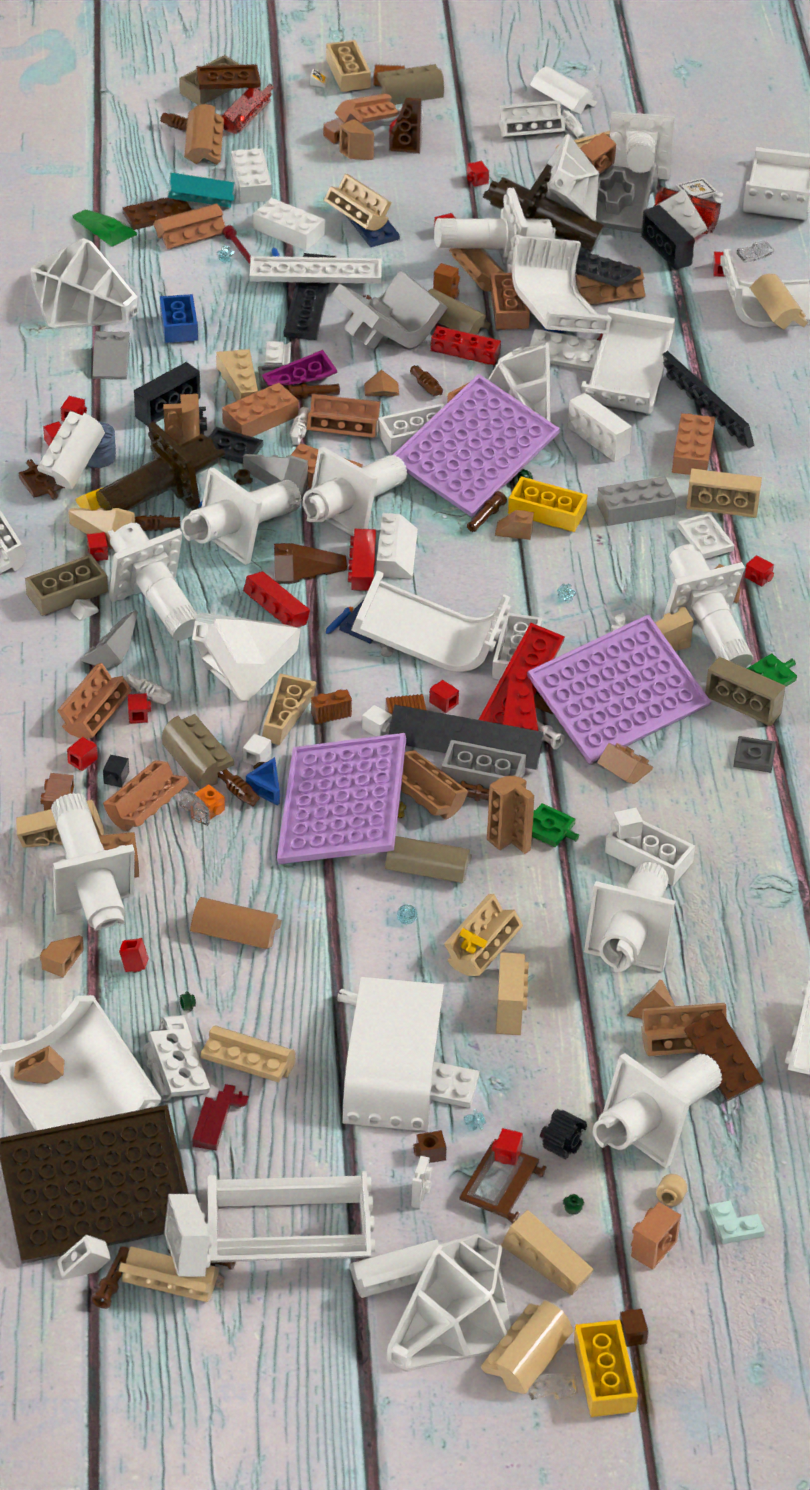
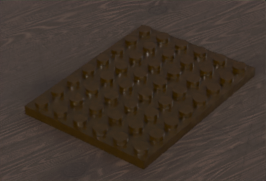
[0,1104,189,1264]

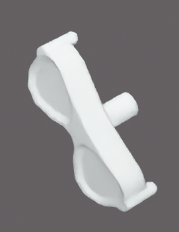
[611,613,626,631]

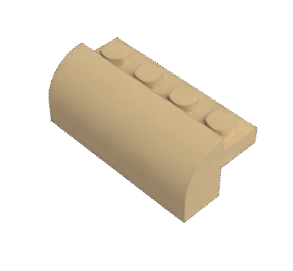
[324,174,392,231]
[749,274,808,330]
[444,894,523,976]
[201,1025,295,1082]
[119,1246,220,1302]
[481,1300,574,1394]

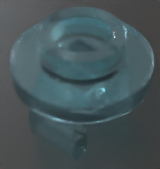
[216,245,234,263]
[557,583,576,603]
[397,904,417,924]
[463,1109,486,1131]

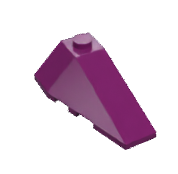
[262,350,338,387]

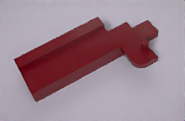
[192,1084,249,1151]

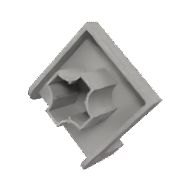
[596,164,658,233]
[332,270,448,350]

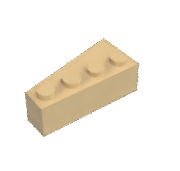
[216,349,258,401]
[654,606,694,651]
[262,673,316,745]
[16,800,104,848]
[496,952,529,1035]
[501,1210,594,1295]

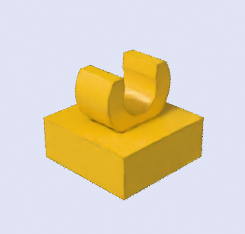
[459,928,488,954]

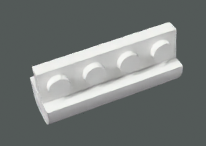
[530,67,597,114]
[499,100,565,137]
[37,411,105,490]
[0,510,26,574]
[349,1239,439,1298]

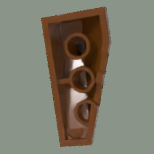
[389,98,422,153]
[274,543,347,584]

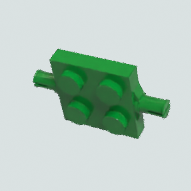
[746,653,797,687]
[532,803,580,847]

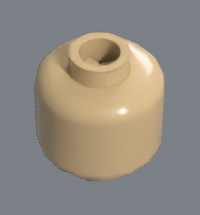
[656,1174,688,1207]

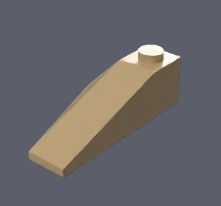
[69,508,135,549]

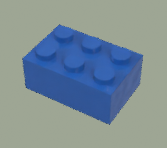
[160,294,198,343]

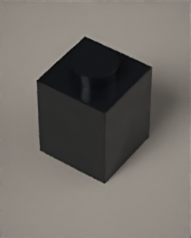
[103,754,130,788]

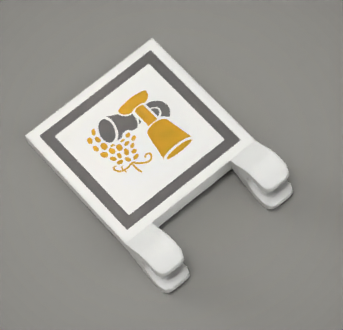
[675,178,723,209]

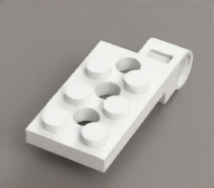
[148,1015,211,1097]

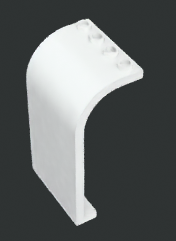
[743,147,810,220]
[512,236,612,334]
[721,249,810,327]
[581,307,675,414]
[352,570,511,672]
[342,977,444,1131]

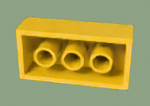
[508,477,588,532]
[574,1320,638,1417]

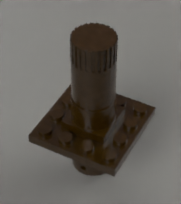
[483,164,605,252]
[96,421,225,511]

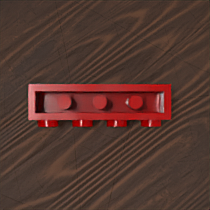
[431,326,501,365]
[348,528,376,591]
[243,571,310,628]

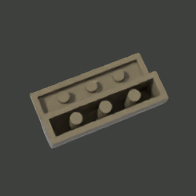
[377,64,444,105]
[428,289,491,335]
[162,714,234,789]
[385,836,472,883]

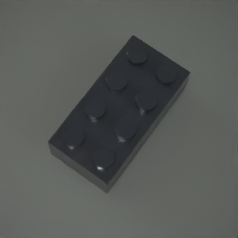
[641,205,695,270]
[134,362,201,426]

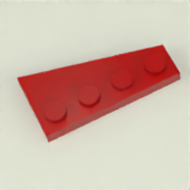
[503,668,538,731]

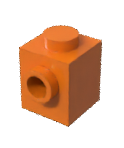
[194,784,225,819]

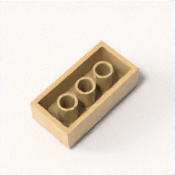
[326,40,371,92]
[686,468,762,518]

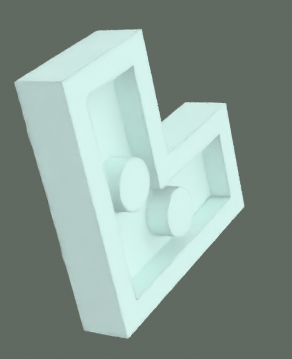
[709,1201,765,1244]

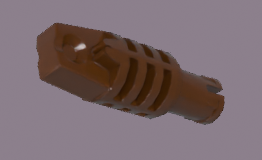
[160,113,188,132]
[410,365,443,396]
[135,515,180,531]
[217,769,260,807]

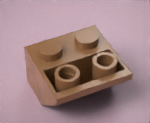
[339,119,374,160]
[597,743,653,784]

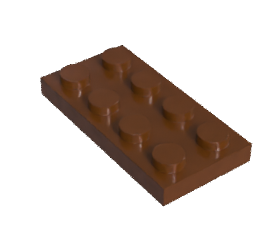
[196,64,261,90]
[122,197,192,230]
[684,1010,764,1102]

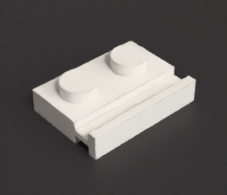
[265,341,291,366]
[411,1156,432,1209]

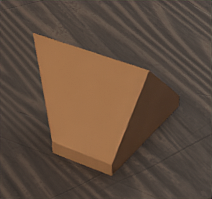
[364,369,399,396]
[626,979,675,1019]

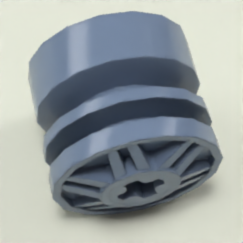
[86,422,116,468]

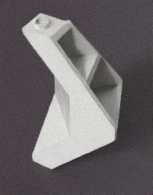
[531,134,599,221]
[31,238,138,329]
[488,343,550,422]
[192,613,301,701]
[387,1234,511,1371]

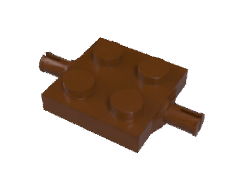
[18,459,66,500]

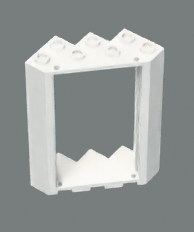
[208,1171,375,1262]

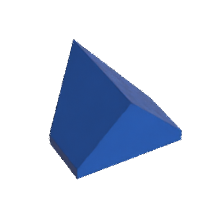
[246,757,280,806]

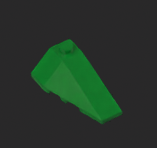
[73,209,137,247]

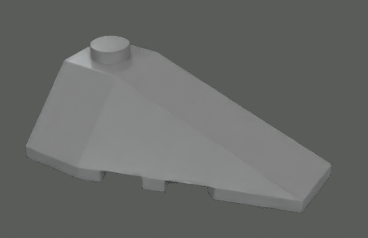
[243,454,308,496]
[81,610,138,668]

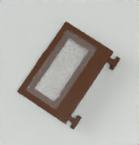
[460,1141,547,1224]

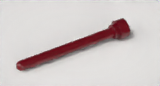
[222,225,251,265]

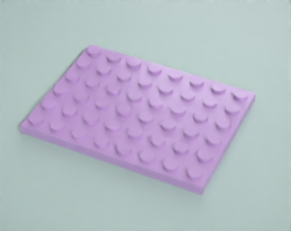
[393,374,560,517]
[527,614,711,765]
[277,733,406,864]

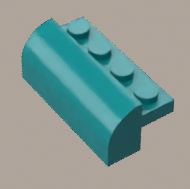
[168,172,235,208]

